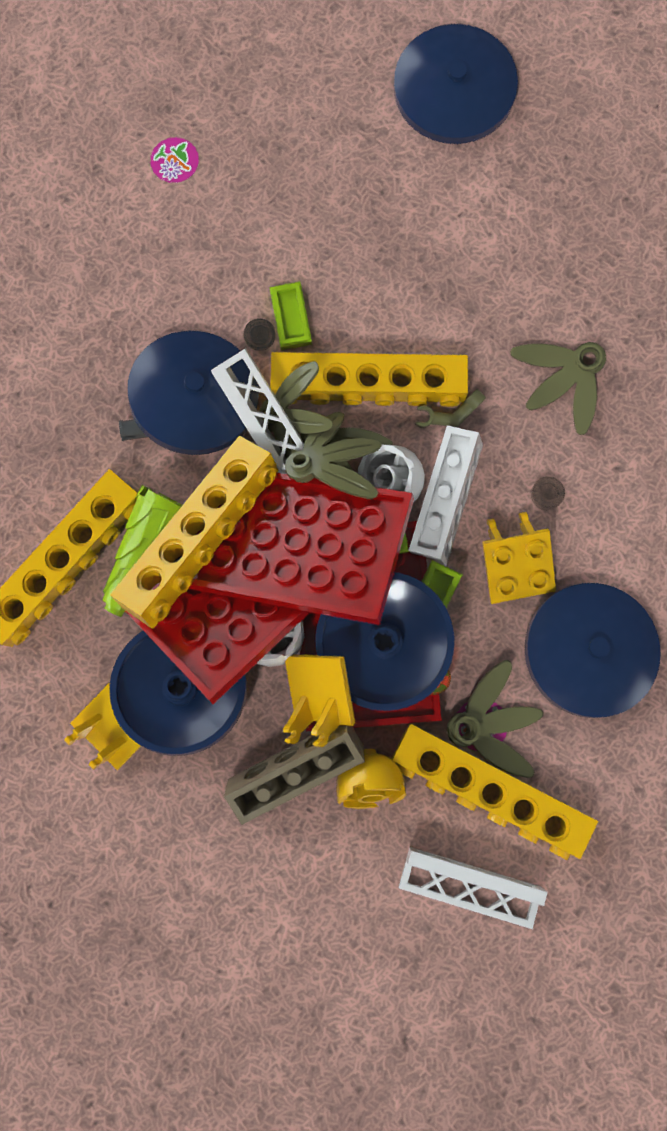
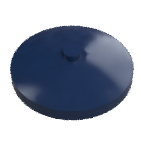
[394,24,518,144]
[128,331,259,455]
[316,572,454,711]
[524,583,661,718]
[109,631,247,756]

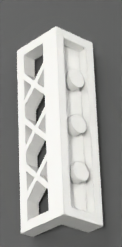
[210,349,304,474]
[409,425,483,566]
[399,847,548,929]

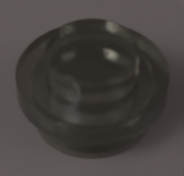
[243,318,276,351]

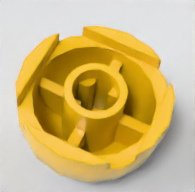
[336,749,406,809]

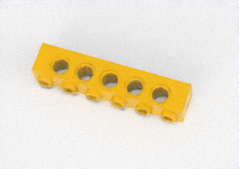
[270,352,468,407]
[110,436,279,629]
[0,469,137,647]
[391,723,599,861]

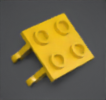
[482,512,556,604]
[283,654,355,747]
[64,682,141,770]

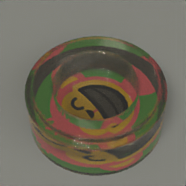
[530,477,565,511]

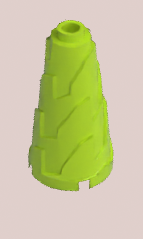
[102,485,182,617]

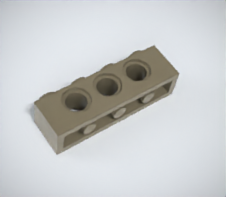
[224,725,364,825]

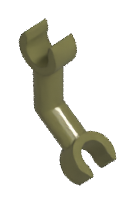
[415,389,486,428]

